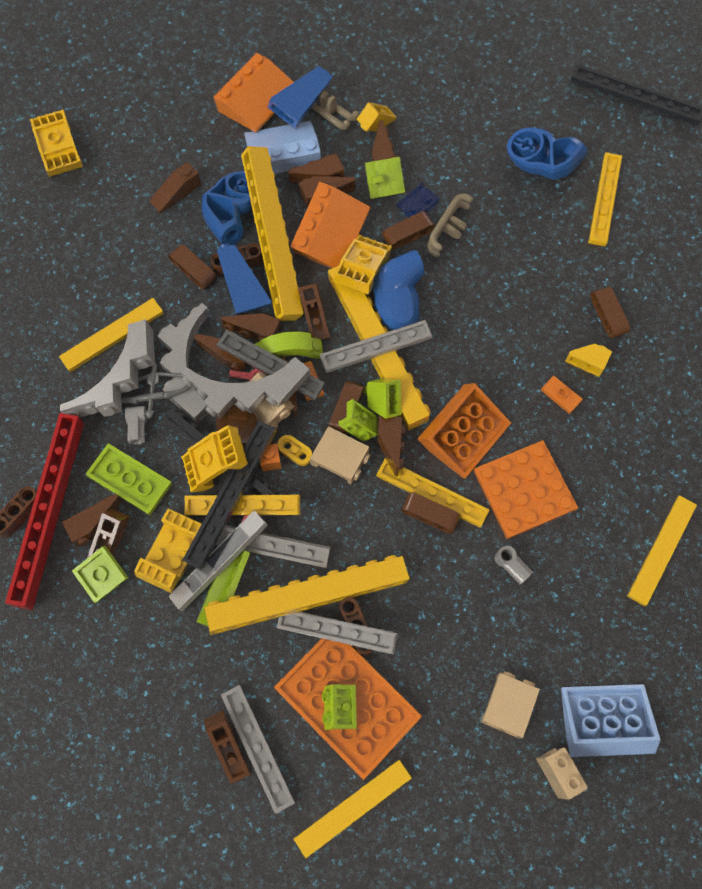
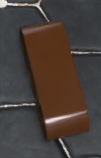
[382,211,435,250]
[211,243,263,276]
[168,244,217,290]
[591,286,630,339]
[329,381,365,435]
[0,486,37,538]
[401,492,461,534]
[340,597,373,656]

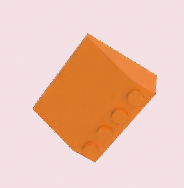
[214,53,294,133]
[290,181,371,268]
[418,383,511,479]

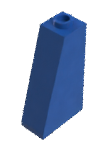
[267,66,333,128]
[217,243,271,316]

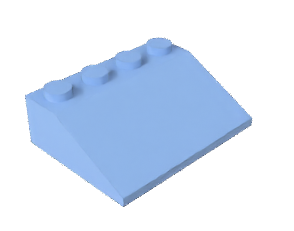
[244,121,321,174]
[561,684,660,757]

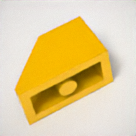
[357,102,397,132]
[565,344,612,377]

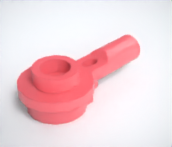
[229,369,264,381]

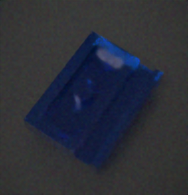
[397,182,439,218]

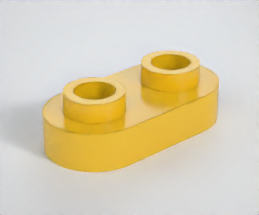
[278,435,312,466]

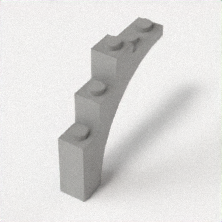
[158,303,210,424]
[60,320,155,418]
[180,357,310,419]

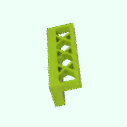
[196,551,250,627]

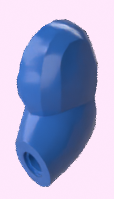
[507,127,588,180]
[202,171,252,245]
[372,250,424,332]

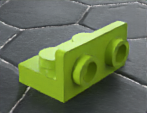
[339,399,378,442]
[322,685,357,730]

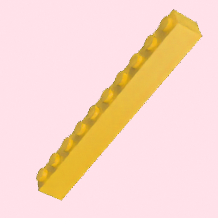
[241,146,304,321]
[328,266,431,431]
[204,555,409,635]

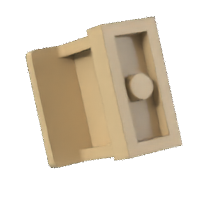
[249,373,294,429]
[310,426,371,484]
[480,671,540,739]
[536,748,587,799]

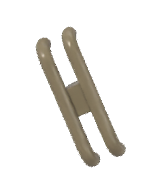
[311,90,359,130]
[427,194,473,258]

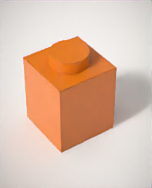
[260,444,282,472]

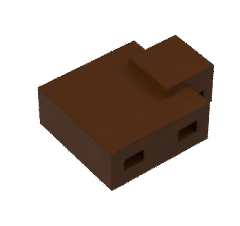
[216,402,257,448]

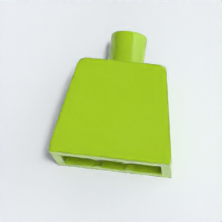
[364,378,401,419]

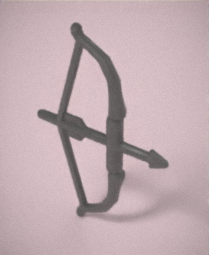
[121,364,201,419]

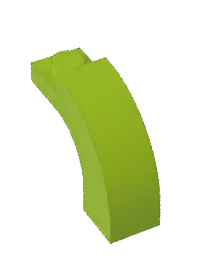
[255,332,323,359]

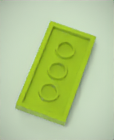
[85,443,172,516]

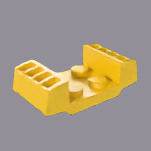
[30,109,83,177]
[334,235,392,294]
[181,425,248,492]
[134,509,202,593]

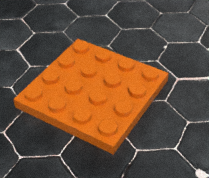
[473,440,578,539]

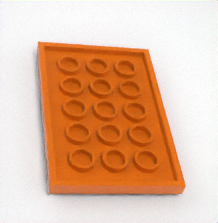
[274,638,422,780]

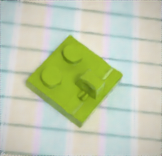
[365,157,405,199]
[72,546,128,603]

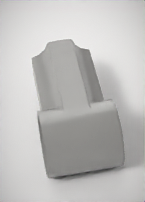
[125,406,148,445]
[494,546,533,584]

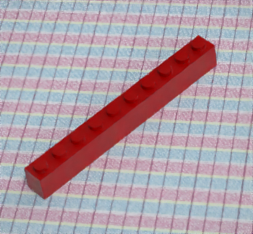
[5,413,84,611]

